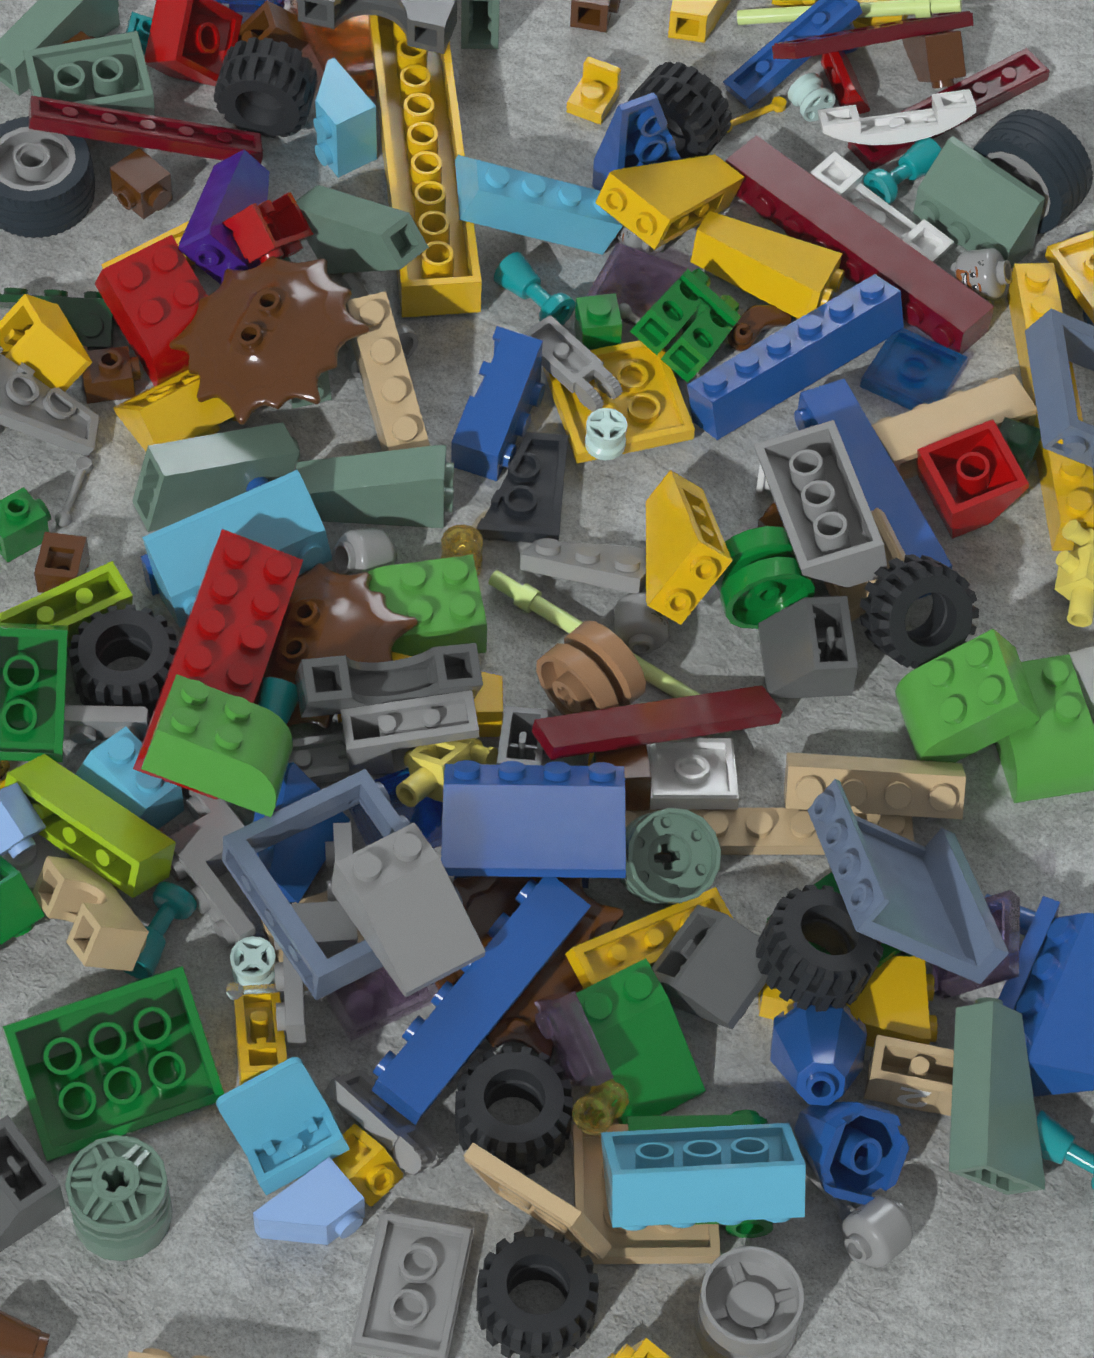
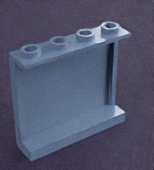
[807,779,1009,984]

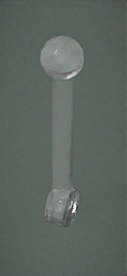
[226,982,312,1000]

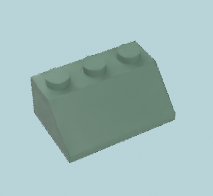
[23,31,155,116]
[913,136,1045,268]

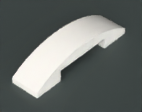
[818,89,976,145]
[810,151,954,263]

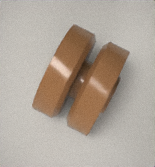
[536,621,646,715]

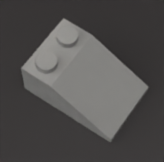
[331,823,486,998]

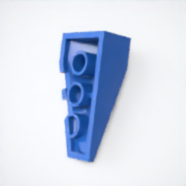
[592,92,682,191]

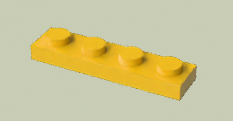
[565,887,733,989]

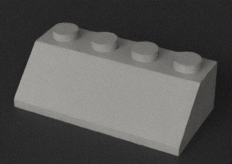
[754,420,888,588]

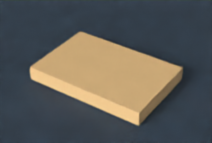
[463,1143,612,1260]

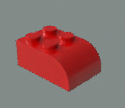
[95,235,208,386]

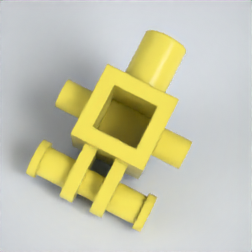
[1054,520,1094,627]
[396,738,498,807]

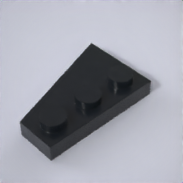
[476,432,568,543]

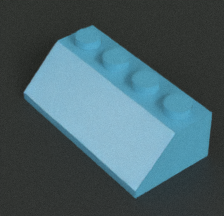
[455,155,623,255]
[142,470,332,628]
[601,1123,806,1231]

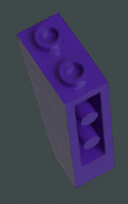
[179,149,270,285]

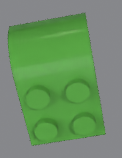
[368,554,487,656]
[895,629,1041,763]
[995,654,1094,803]
[141,674,293,818]

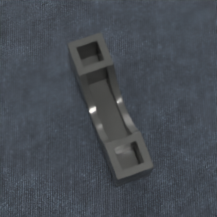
[297,0,457,54]
[295,643,483,718]

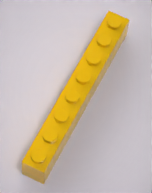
[1007,263,1094,551]

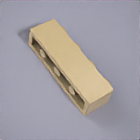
[346,291,430,452]
[872,374,1037,480]
[783,752,966,819]

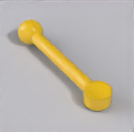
[727,96,787,133]

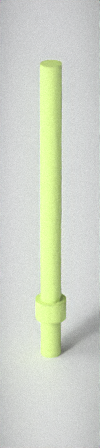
[737,0,962,25]
[488,570,700,698]

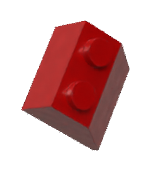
[144,0,243,86]
[917,419,1029,539]

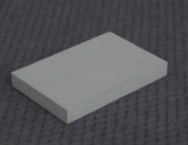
[351,1211,474,1358]

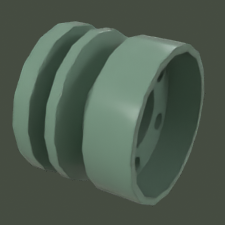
[619,808,721,905]
[65,1135,173,1261]

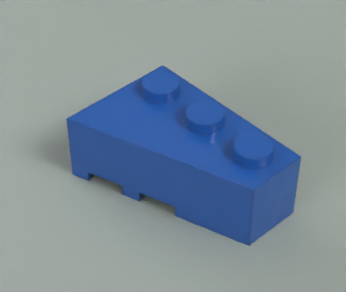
[451,326,546,481]

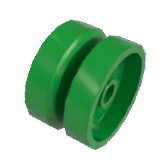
[715,526,815,629]

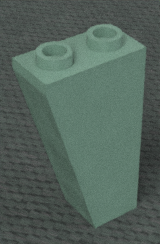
[0,0,120,96]
[296,185,429,274]
[296,445,454,528]

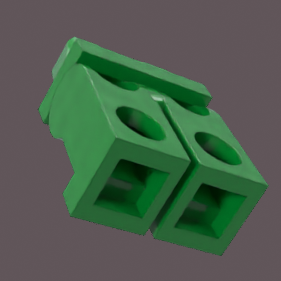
[630,268,741,383]

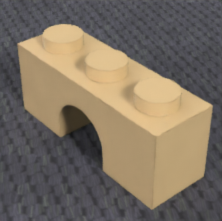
[32,856,149,971]

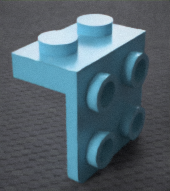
[216,1057,350,1196]

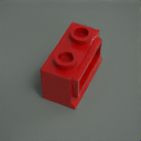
[222,192,313,263]

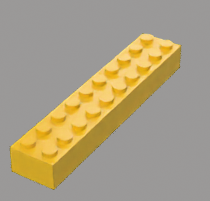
[368,15,482,318]

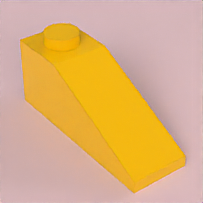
[233,988,287,1086]

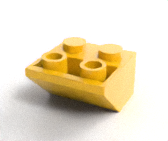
[0,294,92,392]

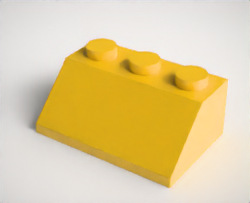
[113,370,255,452]

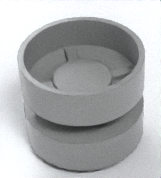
[695,1246,804,1358]

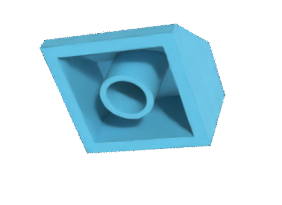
[313,58,377,178]
[75,726,184,830]

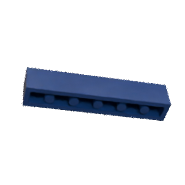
[687,274,904,440]
[794,378,953,600]
[372,877,591,1125]

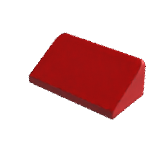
[821,50,870,114]

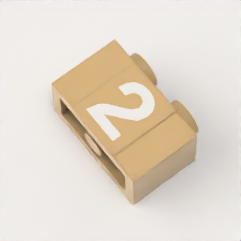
[863,1035,954,1116]

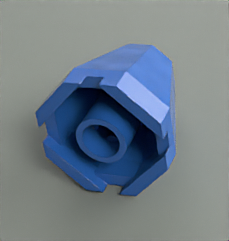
[770,1002,867,1106]
[793,1102,910,1205]

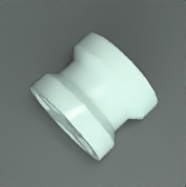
[787,73,836,122]
[585,408,627,461]
[230,936,276,990]

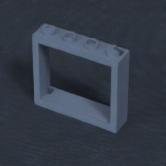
[1025,308,1094,468]
[222,769,463,1000]

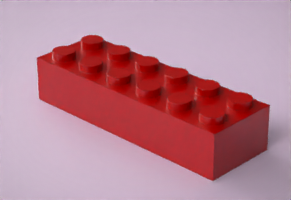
[133,529,303,800]

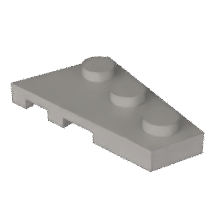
[0,347,99,457]
[520,538,646,593]

